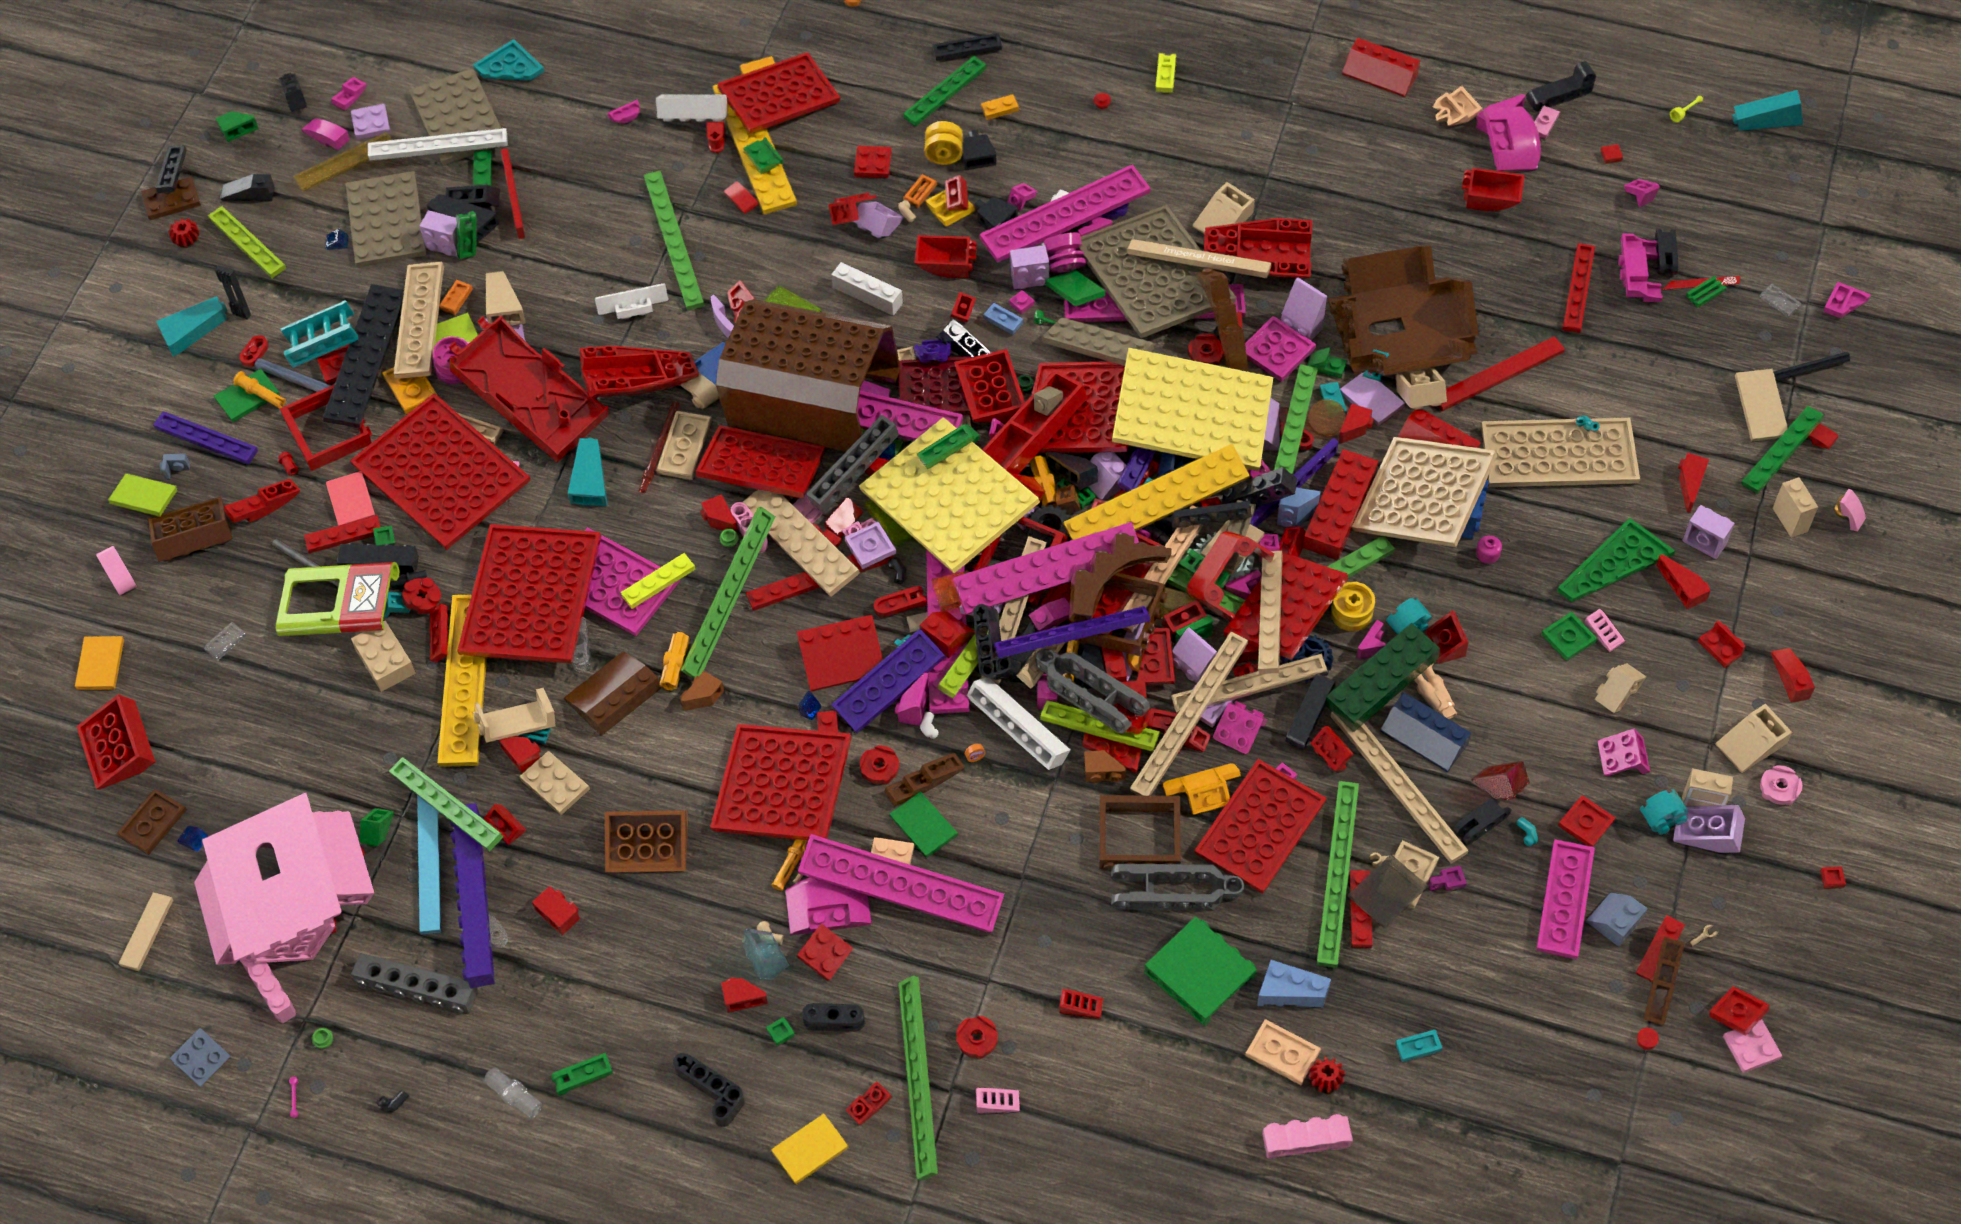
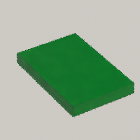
[1045,270,1105,306]
[214,369,280,422]
[889,792,958,859]

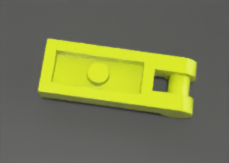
[1156,53,1176,93]

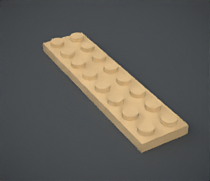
[394,262,444,379]
[742,489,860,597]

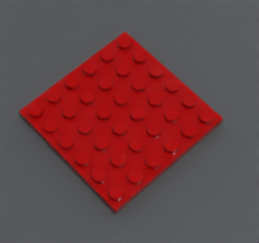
[1032,361,1129,453]
[710,724,852,840]

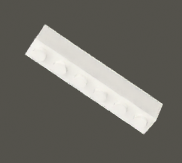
[967,677,1070,770]

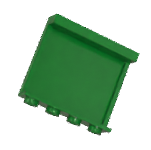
[1144,916,1257,1027]

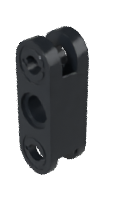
[1655,228,1678,275]
[1453,795,1512,845]
[802,1003,865,1032]

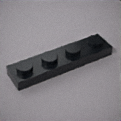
[932,33,1002,61]
[156,145,187,194]
[1174,501,1252,528]

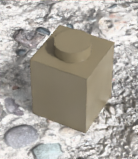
[1034,386,1063,416]

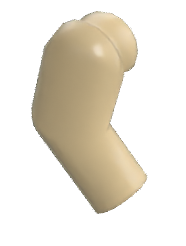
[757,921,783,945]

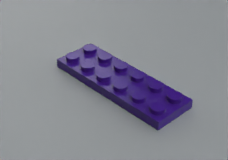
[831,629,946,733]

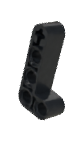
[1526,61,1596,112]
[973,604,1021,680]
[1285,674,1337,750]
[673,1053,745,1127]

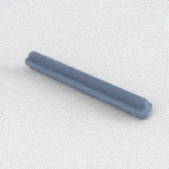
[255,358,331,392]

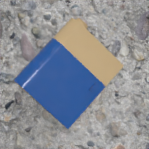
[680,342,726,409]

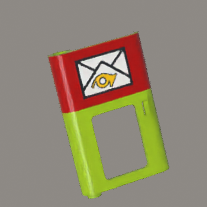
[276,562,399,636]

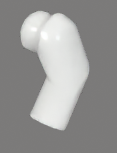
[920,712,938,739]

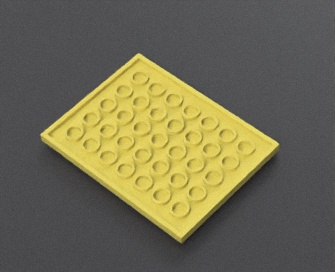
[1112,348,1273,472]
[859,417,1040,573]

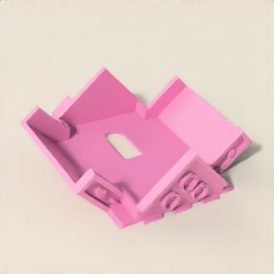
[194,793,374,965]

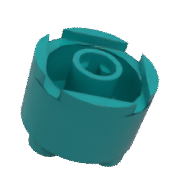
[1386,597,1432,635]
[1640,789,1688,835]

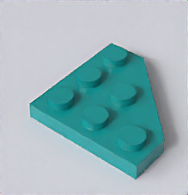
[473,39,545,80]

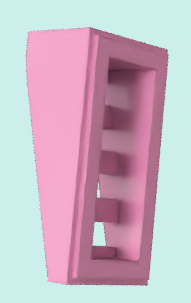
[1584,609,1625,652]
[976,1088,1019,1113]

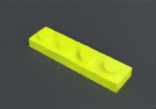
[621,553,695,609]

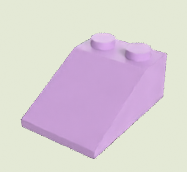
[1281,278,1327,340]
[1673,805,1745,853]

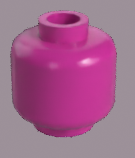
[1476,535,1502,564]

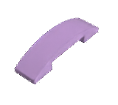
[711,295,734,338]

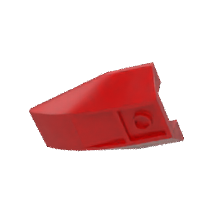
[1204,218,1313,279]
[579,346,699,398]

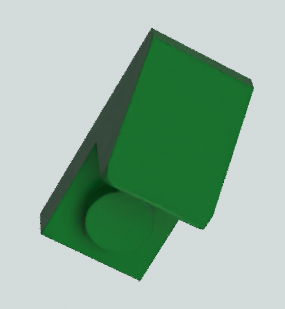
[1307,347,1347,378]

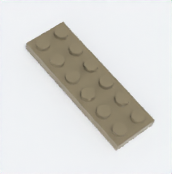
[1042,317,1154,366]

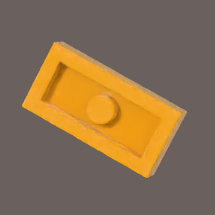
[981,94,1019,120]

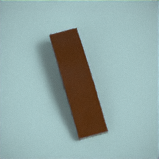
[884,752,965,806]
[1643,936,1685,1025]

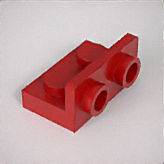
[1698,620,1745,668]
[1310,726,1353,771]

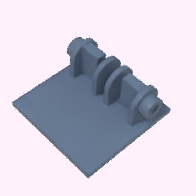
[169,1028,230,1087]

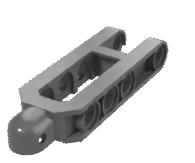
[1036,649,1150,733]
[1111,864,1244,911]

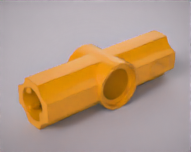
[1030,456,1057,508]
[660,632,690,691]

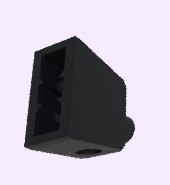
[963,130,997,171]
[974,197,1018,230]

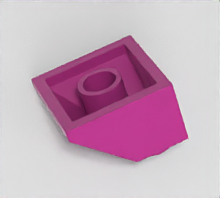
[895,673,929,726]

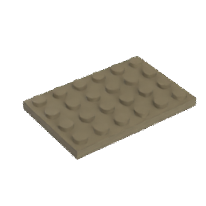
[409,68,501,165]
[346,171,427,267]

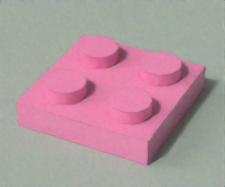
[1723,1020,1782,1073]

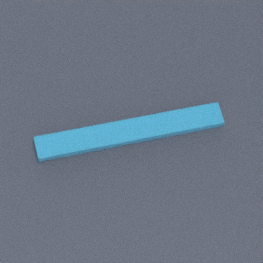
[417,795,441,935]

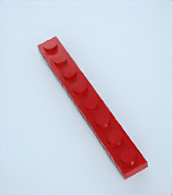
[746,555,894,611]

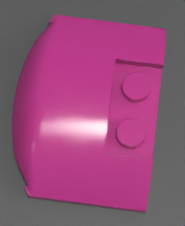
[1483,107,1541,172]
[785,877,871,936]

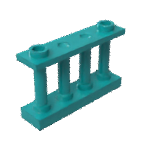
[280,300,359,368]

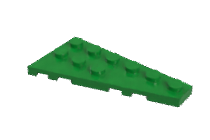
[1557,518,1675,602]

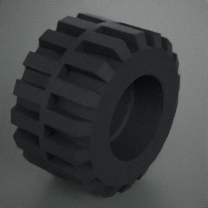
[1026,505,1072,549]

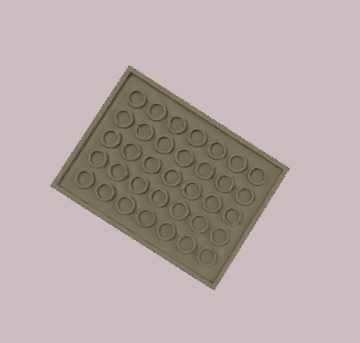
[1077,205,1236,338]

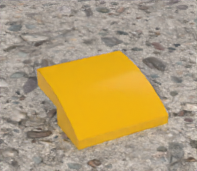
[925,190,975,227]

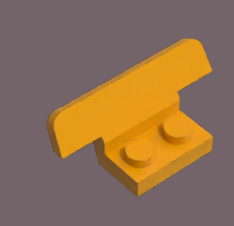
[1163,764,1241,815]

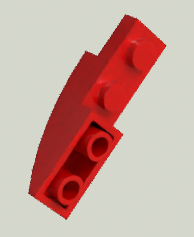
[224,478,300,523]

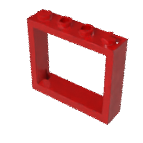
[280,384,373,471]
[973,517,1068,607]

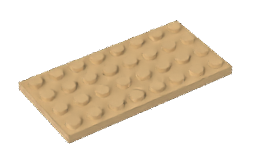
[1481,418,1640,487]

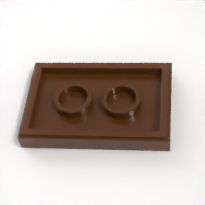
[116,789,187,855]

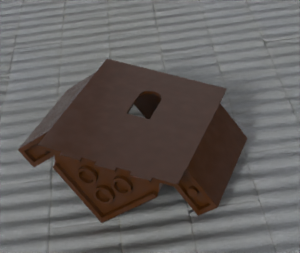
[1327,245,1479,376]

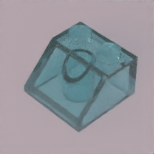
[742,929,789,980]

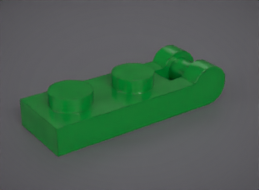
[456,211,477,259]
[1178,548,1231,589]
[551,1052,613,1095]

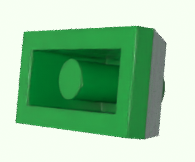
[215,111,259,143]
[359,808,394,847]

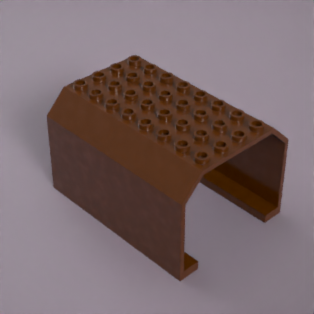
[716,299,901,451]

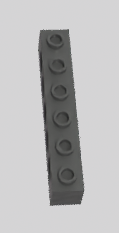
[806,415,899,514]
[351,953,478,1014]

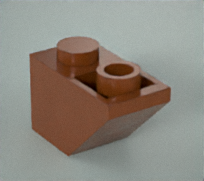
[680,671,724,711]
[1084,751,1125,783]

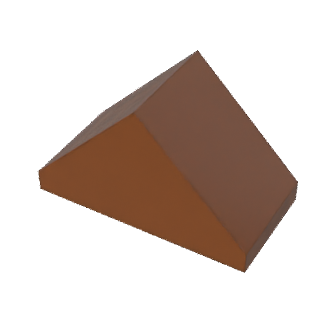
[1056,484,1081,514]

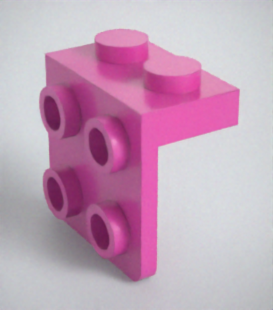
[1213,701,1268,754]

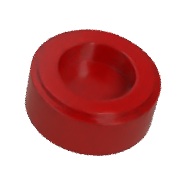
[1636,1028,1659,1050]

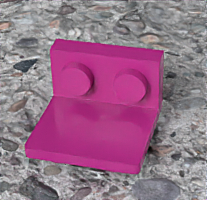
[1598,729,1650,776]

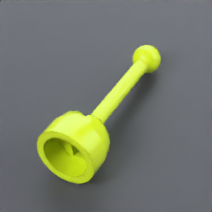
[1669,96,1703,123]

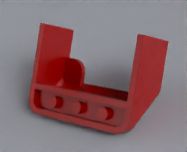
[1187,531,1275,622]

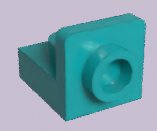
[384,592,410,618]

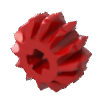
[168,218,200,248]
[1309,1056,1345,1094]

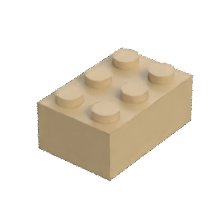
[1395,367,1447,409]
[351,621,416,692]

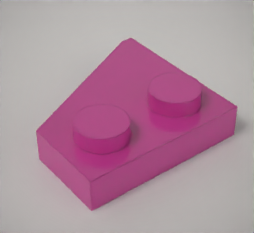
[1823,282,1871,318]

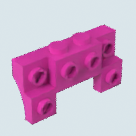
[1618,234,1663,302]

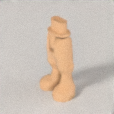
[1414,663,1457,719]

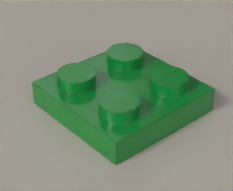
[1541,611,1597,662]

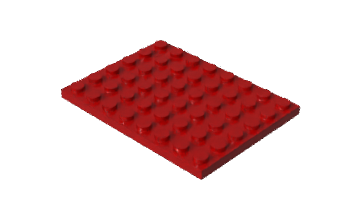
[350,393,531,550]
[457,524,602,663]

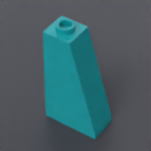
[1732,90,1803,130]
[156,296,228,357]
[568,438,608,506]

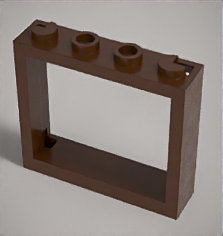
[1075,573,1168,657]
[1099,795,1181,871]

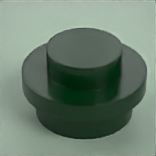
[1017,375,1034,392]

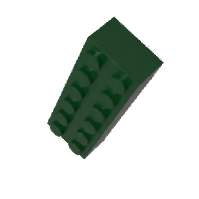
[1326,623,1440,732]

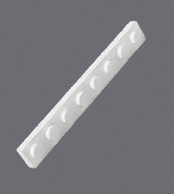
[368,128,508,161]

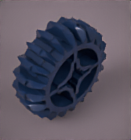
[1281,635,1334,684]

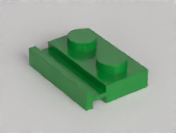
[744,137,783,174]
[1175,615,1214,645]

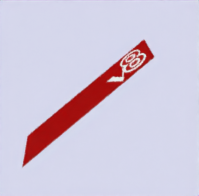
[1662,276,1740,290]

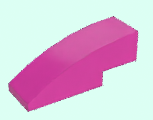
[302,119,350,150]

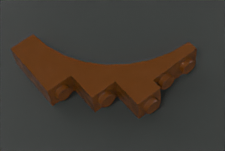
[1197,268,1249,371]
[1069,533,1172,622]

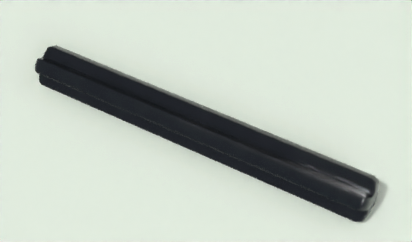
[1773,352,1851,381]

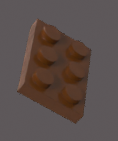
[141,176,201,221]

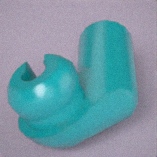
[1576,415,1600,431]
[1517,817,1538,847]

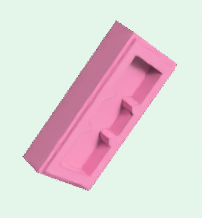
[1535,106,1560,139]

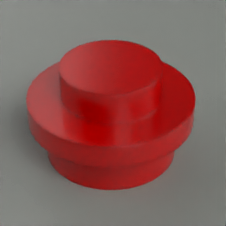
[1094,93,1111,109]

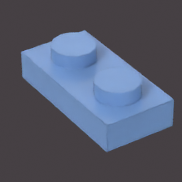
[983,303,1023,335]

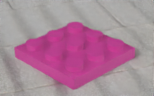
[1245,316,1316,382]

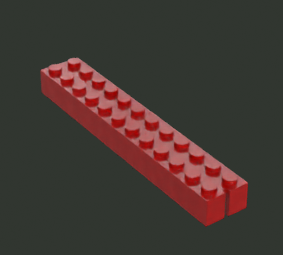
[982,370,1088,474]

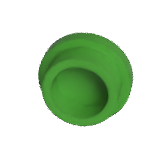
[720,529,739,547]
[312,1028,333,1049]

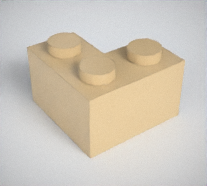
[1595,663,1646,713]

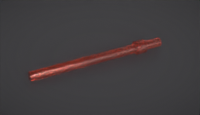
[639,401,680,493]

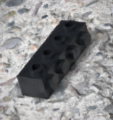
[1222,467,1297,508]

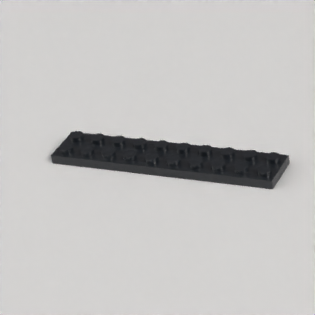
[323,284,404,428]

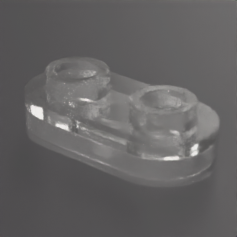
[489,913,508,948]

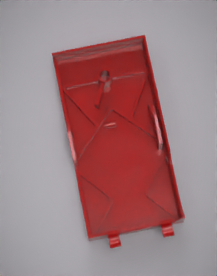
[449,316,609,463]

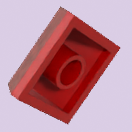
[1423,610,1469,664]

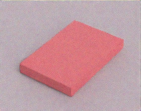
[326,471,375,526]

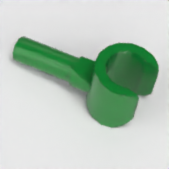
[1034,310,1057,325]

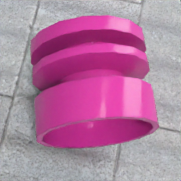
[1044,233,1086,273]
[433,336,468,384]

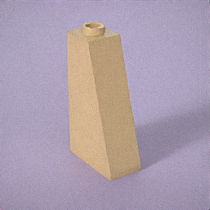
[486,271,525,325]

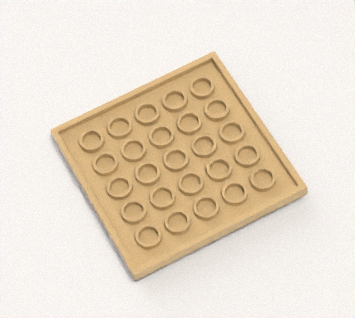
[1352,437,1497,547]

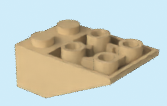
[1193,182,1255,235]
[1715,704,1792,773]

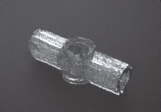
[483,1067,543,1119]

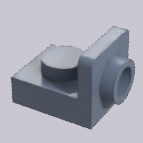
[160,454,190,479]

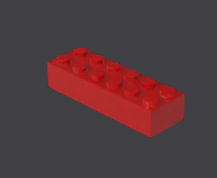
[1303,449,1378,560]

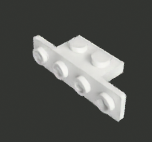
[595,284,668,319]

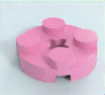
[1760,766,1802,805]

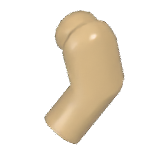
[898,200,916,223]

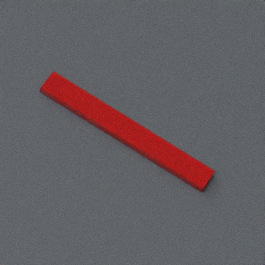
[1438,336,1565,411]

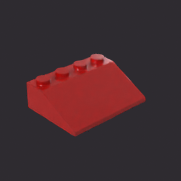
[954,349,1025,423]
[797,615,883,692]
[76,694,155,790]

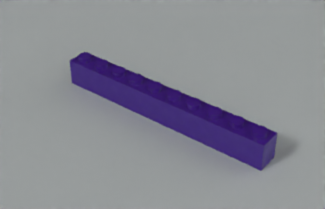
[450,803,495,988]

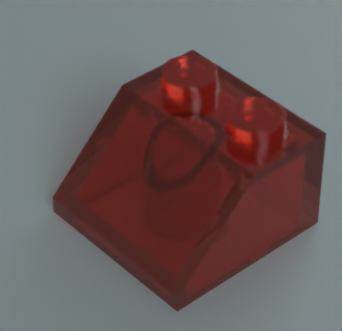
[1471,761,1530,800]

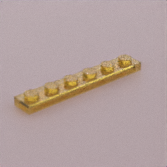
[294,132,392,191]

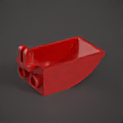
[1462,168,1525,211]
[915,235,977,278]

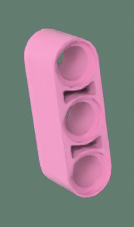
[731,502,768,553]
[96,546,137,596]

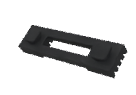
[215,265,251,320]

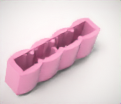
[240,956,296,1023]
[1262,1114,1353,1158]

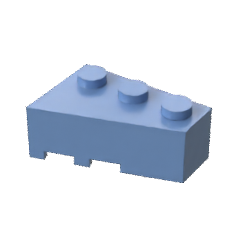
[1257,960,1331,1007]

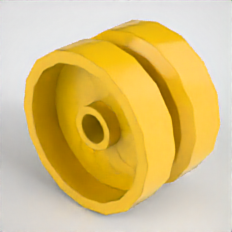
[924,121,963,165]
[1331,582,1375,631]

